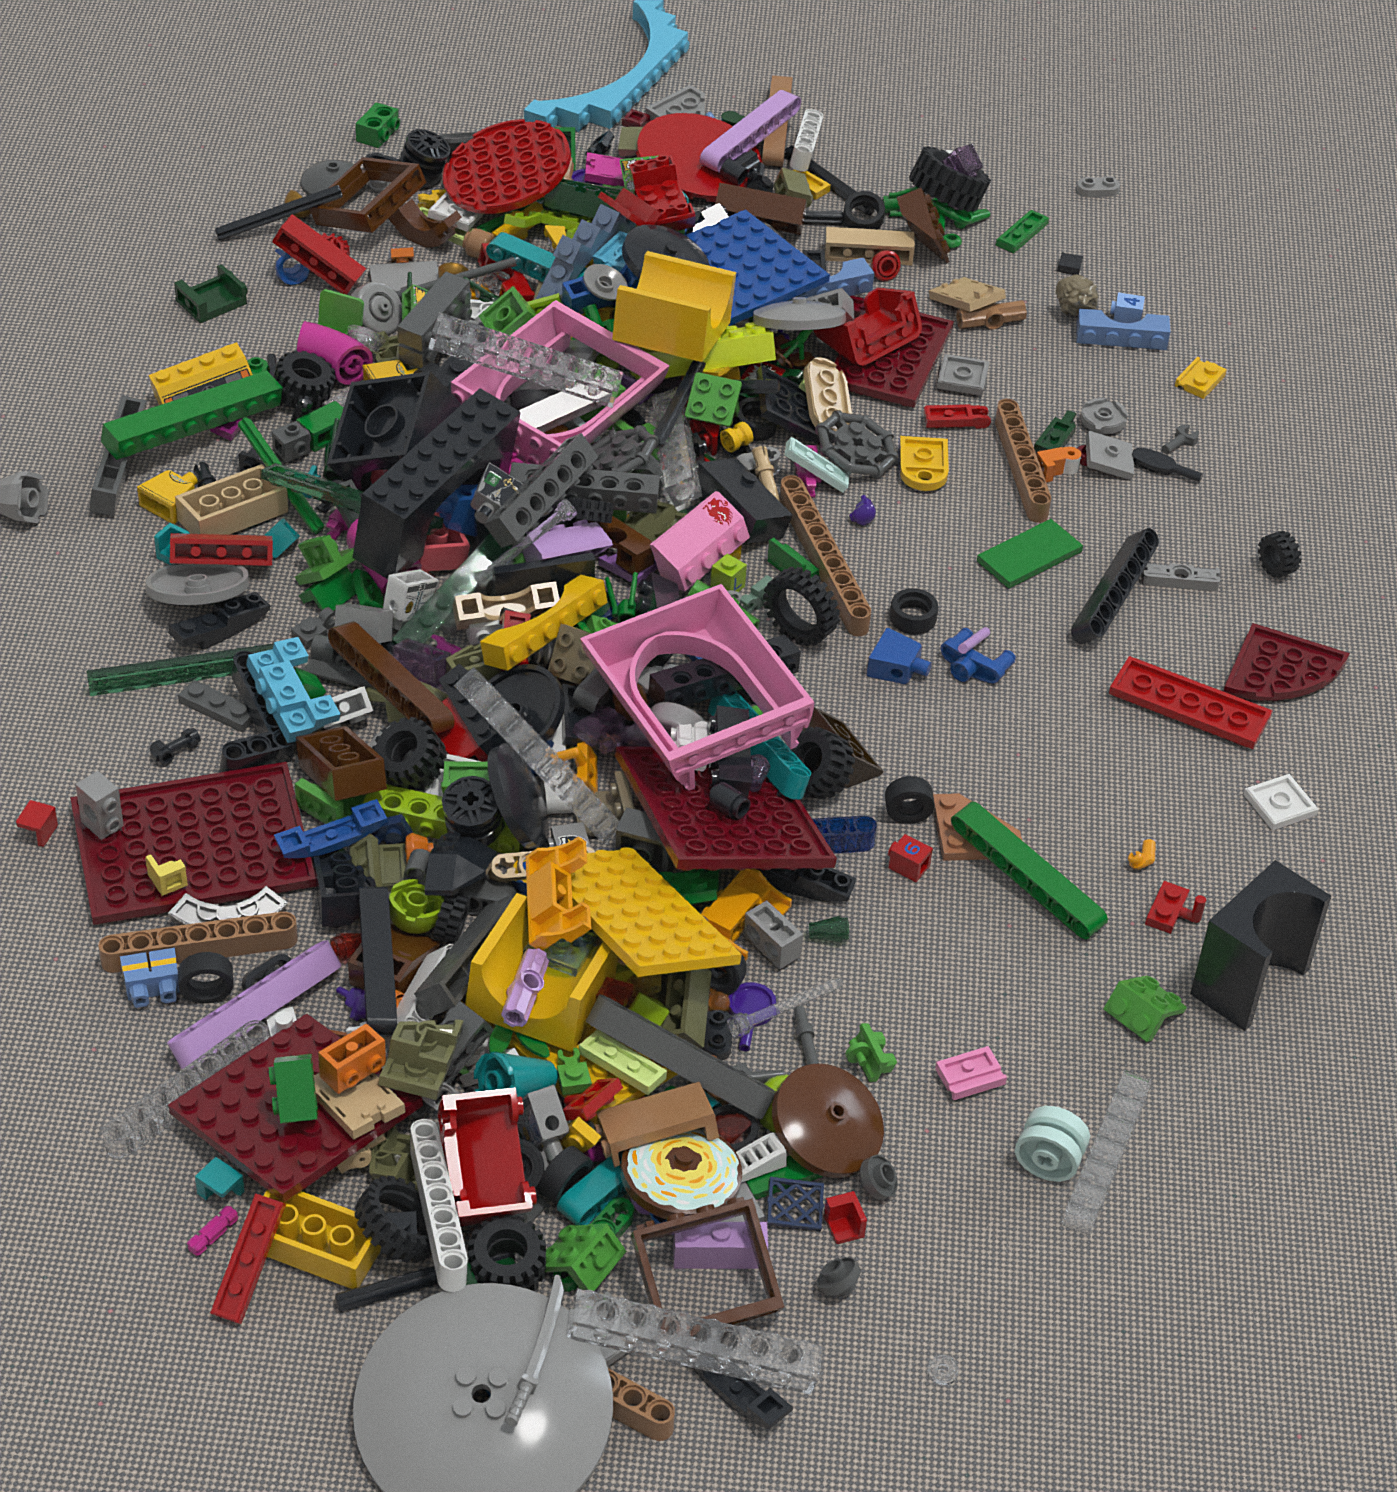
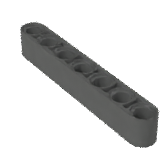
[586,994,776,1119]

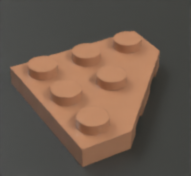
[933,793,1022,861]

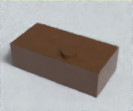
[715,183,806,235]
[296,726,387,801]

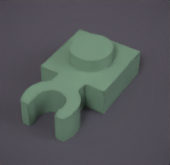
[739,575,773,614]

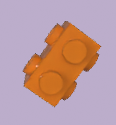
[318,1024,386,1094]

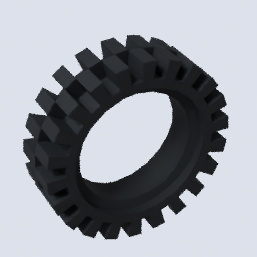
[763,567,840,646]

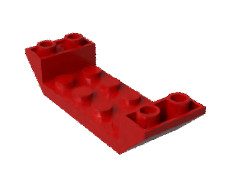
[629,155,696,231]

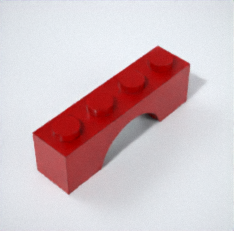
[478,243,535,302]

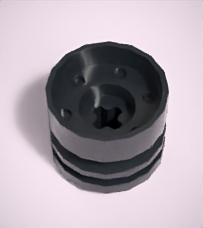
[398,129,451,187]
[442,776,503,846]

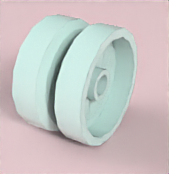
[1015,1106,1091,1182]

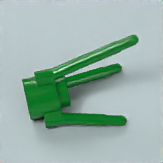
[882,187,919,217]
[605,572,638,623]

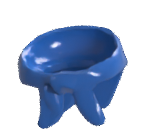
[275,249,310,285]

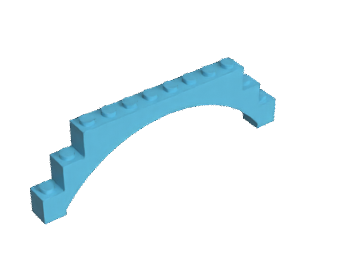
[524,0,690,132]

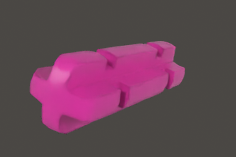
[187,1206,238,1256]

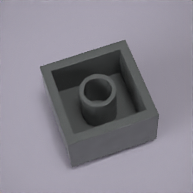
[615,807,674,873]

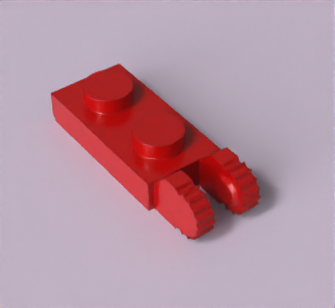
[923,404,991,429]

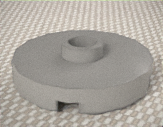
[1080,398,1128,434]

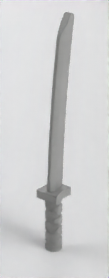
[505,1275,564,1426]

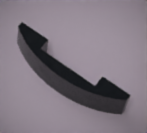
[681,1332,793,1429]

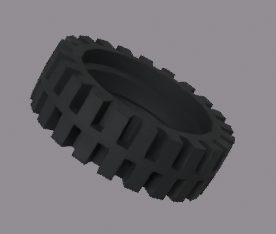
[354,1176,432,1263]

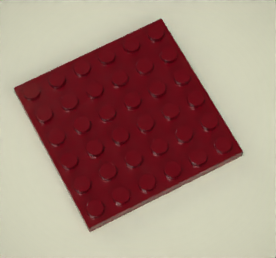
[168,1013,423,1203]

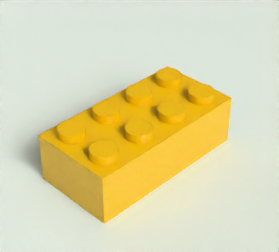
[263,1190,382,1289]

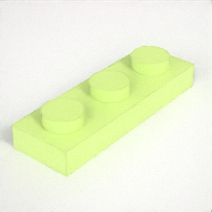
[579,1029,667,1095]

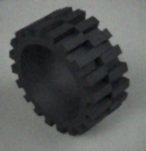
[909,146,991,212]

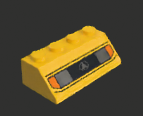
[148,342,253,405]

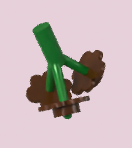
[774,330,815,368]

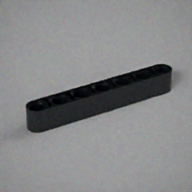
[1071,528,1159,644]
[359,886,397,1037]

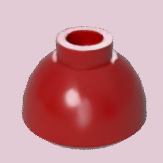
[871,250,901,281]

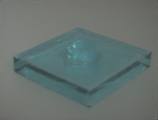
[522,931,598,977]

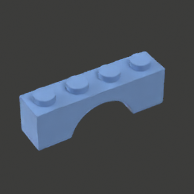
[787,258,874,301]
[1076,309,1170,350]

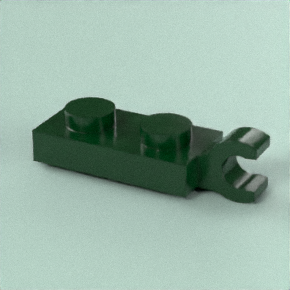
[1034,410,1077,452]

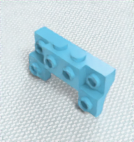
[246,637,341,743]

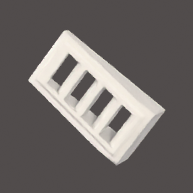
[736,1132,786,1182]

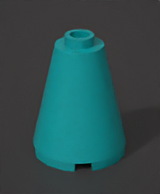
[474,1052,558,1099]

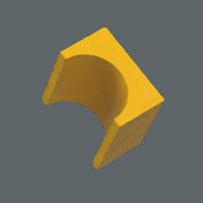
[612,251,736,362]
[465,893,619,1052]

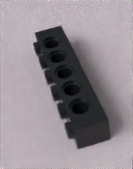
[648,635,801,706]

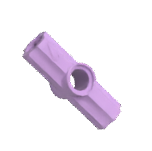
[501,948,549,1027]

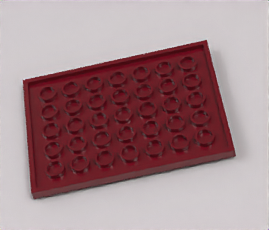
[615,747,837,871]
[70,762,316,925]

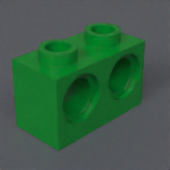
[355,102,400,148]

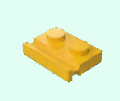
[1175,357,1227,399]

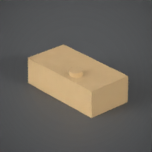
[175,464,288,535]

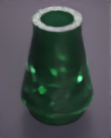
[809,915,850,943]

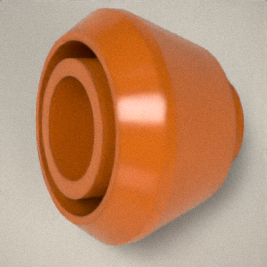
[405,833,433,865]

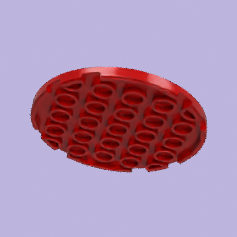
[636,113,762,202]
[443,119,571,214]

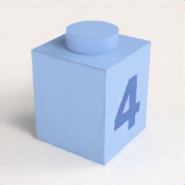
[1110,292,1145,323]

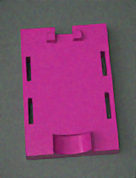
[584,152,625,187]

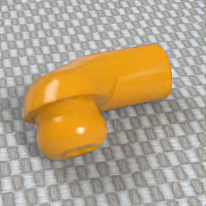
[1128,839,1156,870]

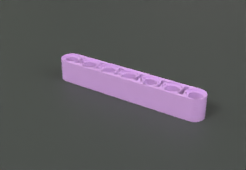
[700,90,801,173]
[167,940,341,1069]

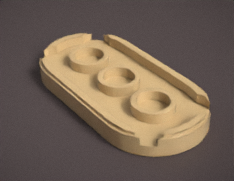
[803,357,852,431]

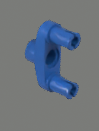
[940,628,1016,683]

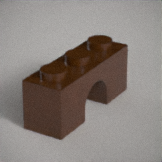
[583,516,655,575]

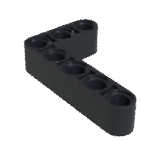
[220,650,296,772]

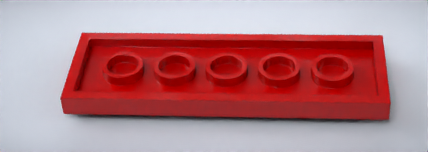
[1109,656,1273,749]

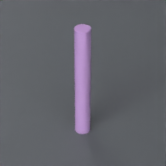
[958,627,990,654]

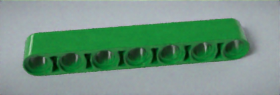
[951,801,1108,940]

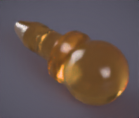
[708,988,730,1011]

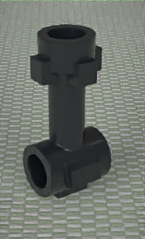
[150,728,201,765]

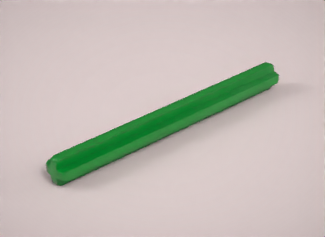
[238,417,324,534]

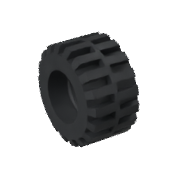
[274,351,336,412]
[372,717,447,791]
[791,727,855,799]
[468,1214,546,1292]

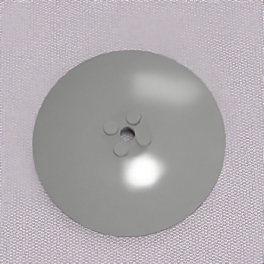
[353,1283,613,1492]

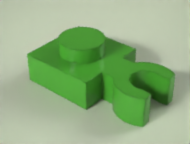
[557,1048,592,1095]

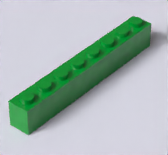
[101,370,283,460]

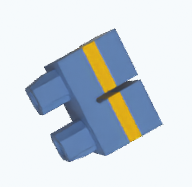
[120,948,179,1008]

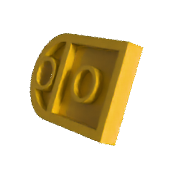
[900,436,949,491]

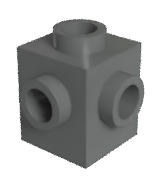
[272,421,311,463]

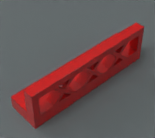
[598,187,661,226]

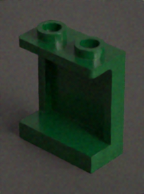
[174,264,248,324]

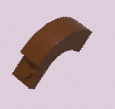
[388,199,462,247]

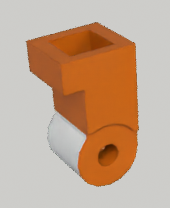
[1037,447,1081,483]

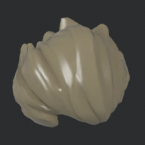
[1055,275,1099,316]

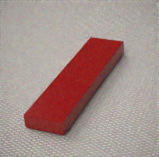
[210,1193,287,1324]

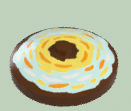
[620,1128,742,1219]

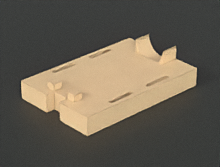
[929,277,1006,312]
[314,1073,405,1139]

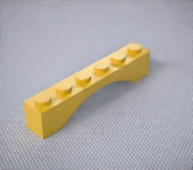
[480,575,608,671]

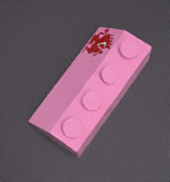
[650,491,750,591]

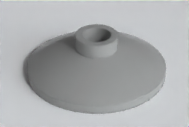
[583,264,627,301]

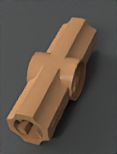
[956,300,1027,330]

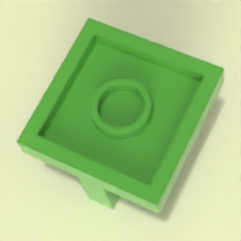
[294,535,355,585]

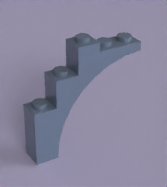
[536,204,636,300]

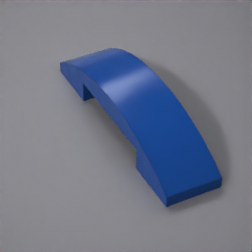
[274,799,388,858]

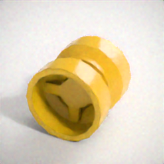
[720,421,753,453]

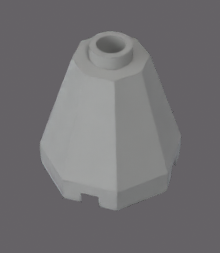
[0,471,49,524]

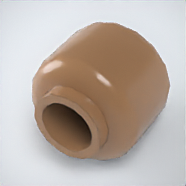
[463,228,494,259]

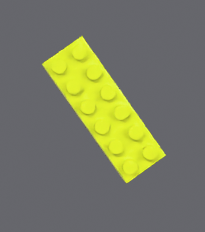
[630,322,776,380]

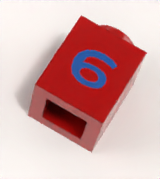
[888,834,933,882]

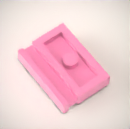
[935,1046,1007,1101]

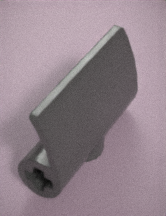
[302,634,392,689]

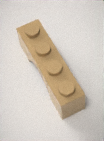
[452,582,559,630]

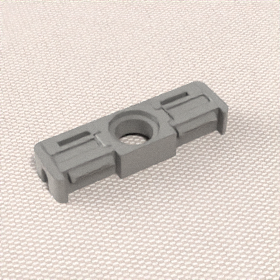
[1142,563,1220,591]

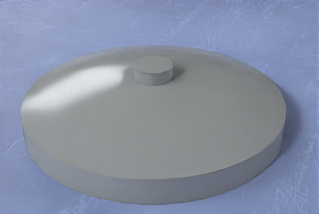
[753,297,846,330]
[146,564,249,605]

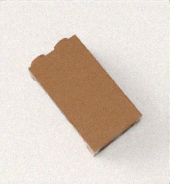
[594,1082,719,1167]

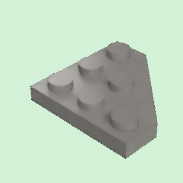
[645,85,705,119]

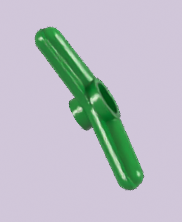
[932,200,991,229]

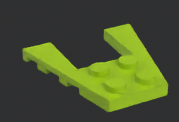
[504,209,593,239]

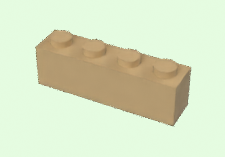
[825,227,915,265]

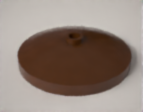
[772,1064,884,1178]

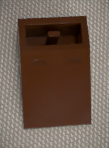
[897,188,951,263]
[348,923,440,994]

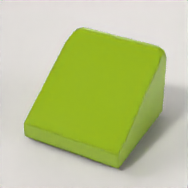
[629,992,669,1026]

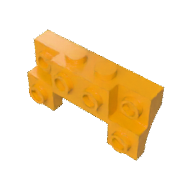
[526,836,591,951]
[701,869,792,973]

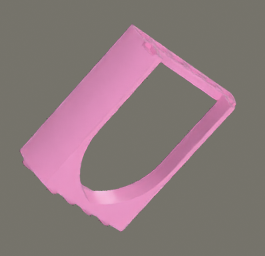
[451,300,669,465]
[580,584,814,791]

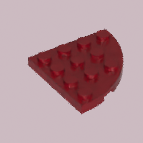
[1223,623,1350,700]

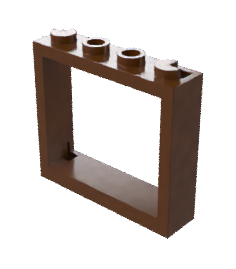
[309,157,426,233]
[631,1197,784,1345]

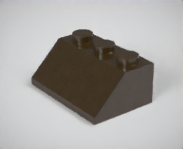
[802,707,884,788]

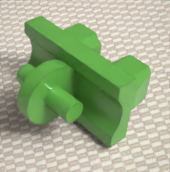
[845,1023,897,1082]

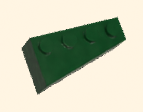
[544,178,635,219]

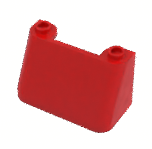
[814,288,922,366]
[438,1087,537,1227]

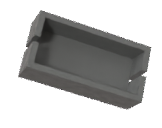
[397,272,472,369]

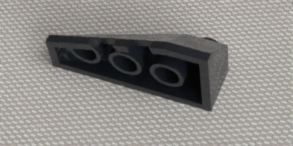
[312,848,376,928]

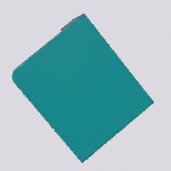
[264,518,300,558]
[154,523,190,565]
[195,1157,245,1200]

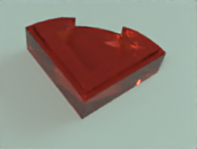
[715,1114,752,1144]

